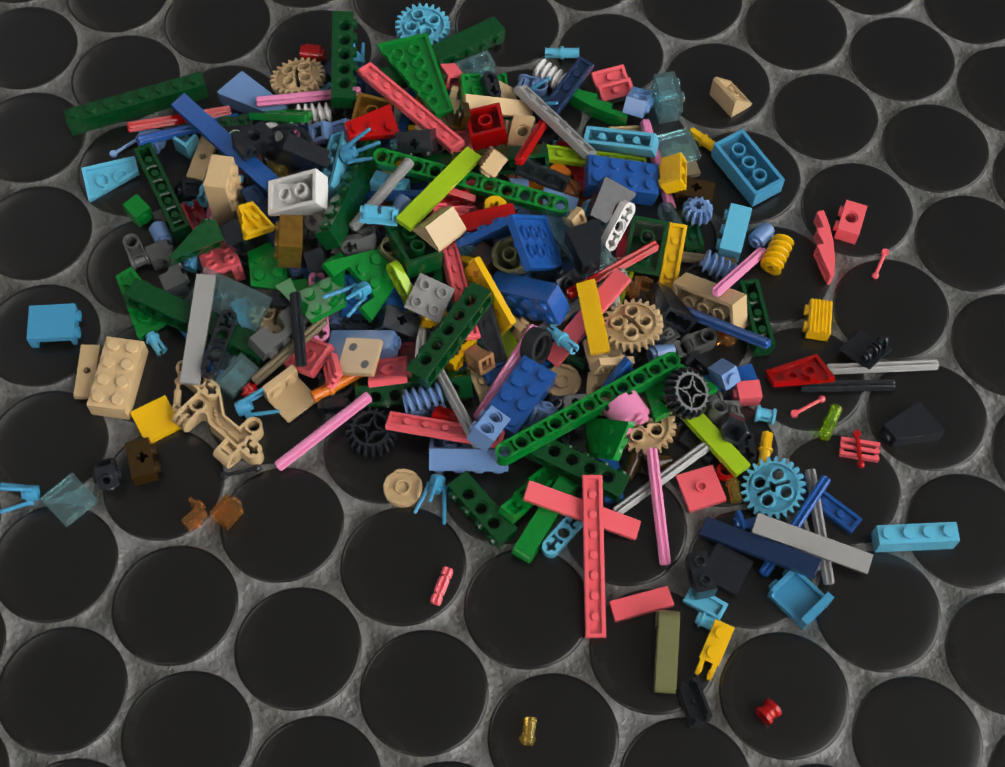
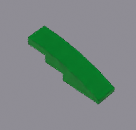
[568,89,628,126]
[498,466,560,524]

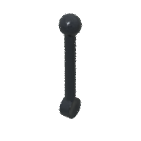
[220,464,261,480]

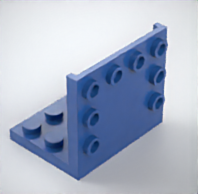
[456,214,564,271]

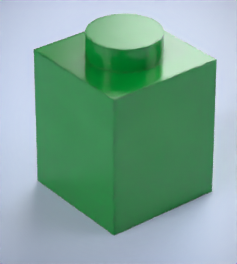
[122,194,154,228]

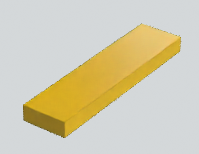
[659,222,687,291]
[576,279,611,357]

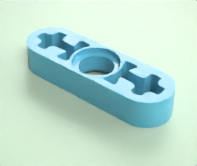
[542,516,583,558]

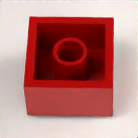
[468,102,509,151]

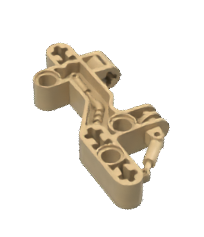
[172,360,264,468]

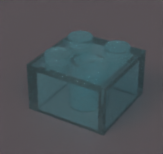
[651,71,685,124]

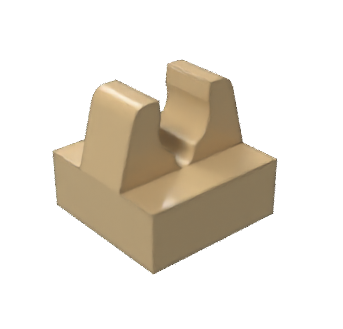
[562,206,587,228]

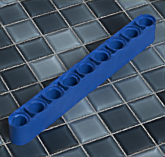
[170,93,279,195]

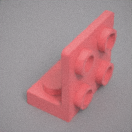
[198,242,246,289]

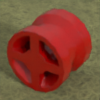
[755,698,782,725]

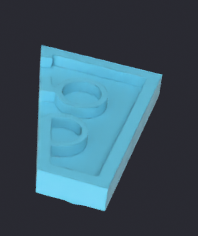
[81,156,140,203]

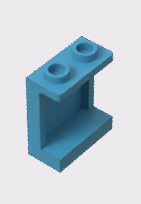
[27,303,82,348]
[767,569,834,630]

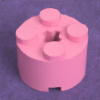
[603,390,650,435]

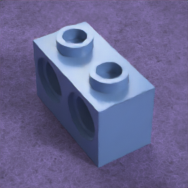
[622,86,654,118]
[467,405,511,453]

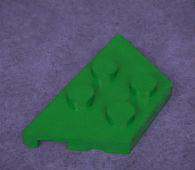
[249,109,313,124]
[585,418,635,461]

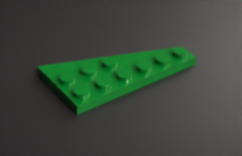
[376,33,454,118]

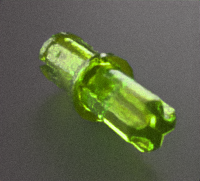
[819,404,843,441]

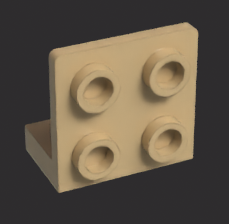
[582,339,635,375]
[261,365,316,423]

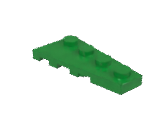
[116,266,167,341]

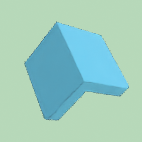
[172,134,199,159]

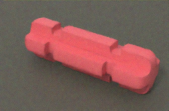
[430,566,453,606]

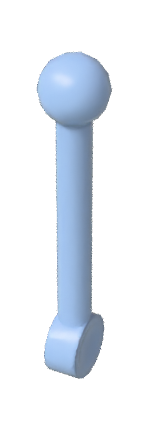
[109,136,137,158]

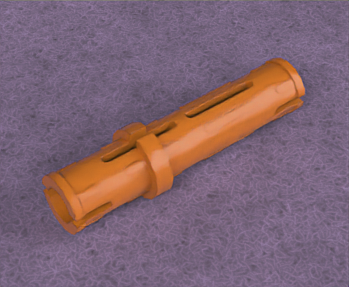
[310,375,365,402]

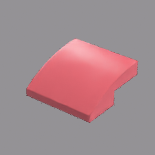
[590,64,633,102]

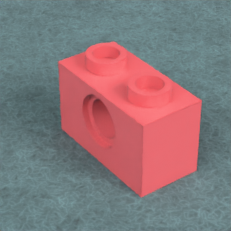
[833,200,867,245]

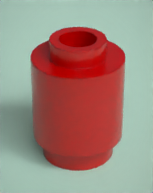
[300,44,326,62]

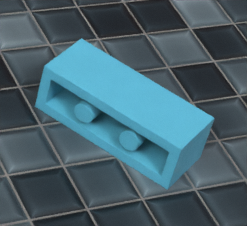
[715,203,752,262]

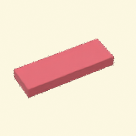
[609,586,674,622]

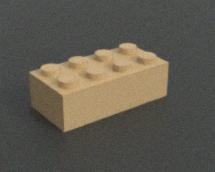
[203,154,244,226]
[87,336,149,420]

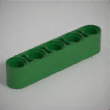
[512,474,578,564]

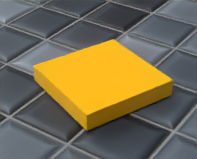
[130,395,182,443]

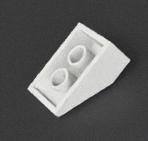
[268,168,328,216]

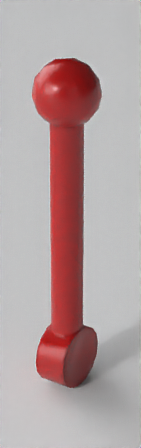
[853,430,865,468]

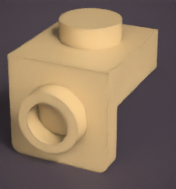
[512,316,530,341]

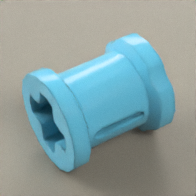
[754,405,777,425]

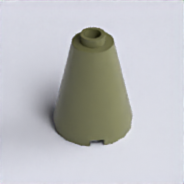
[491,236,530,276]

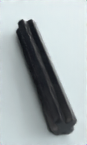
[289,292,307,367]

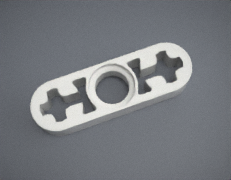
[601,200,635,251]

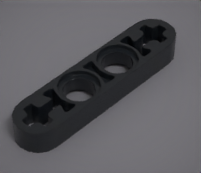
[201,309,238,379]

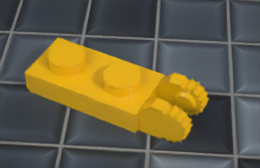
[694,619,735,681]

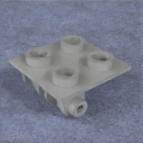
[404,273,455,323]

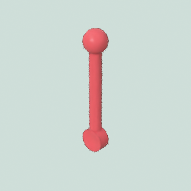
[872,248,889,279]
[790,395,826,418]

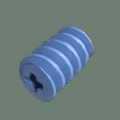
[699,249,738,280]
[402,382,445,414]

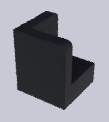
[717,411,749,446]

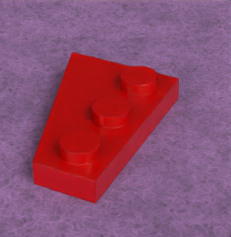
[343,104,399,142]
[765,354,835,388]

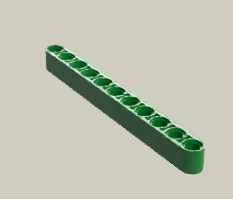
[373,148,569,217]
[495,352,680,466]

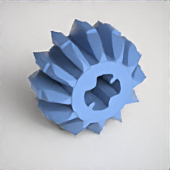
[682,196,713,227]

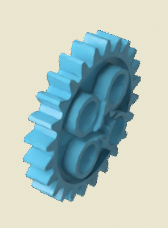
[395,3,450,46]
[741,456,807,520]

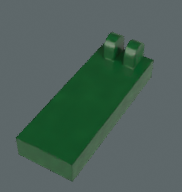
[677,209,704,253]

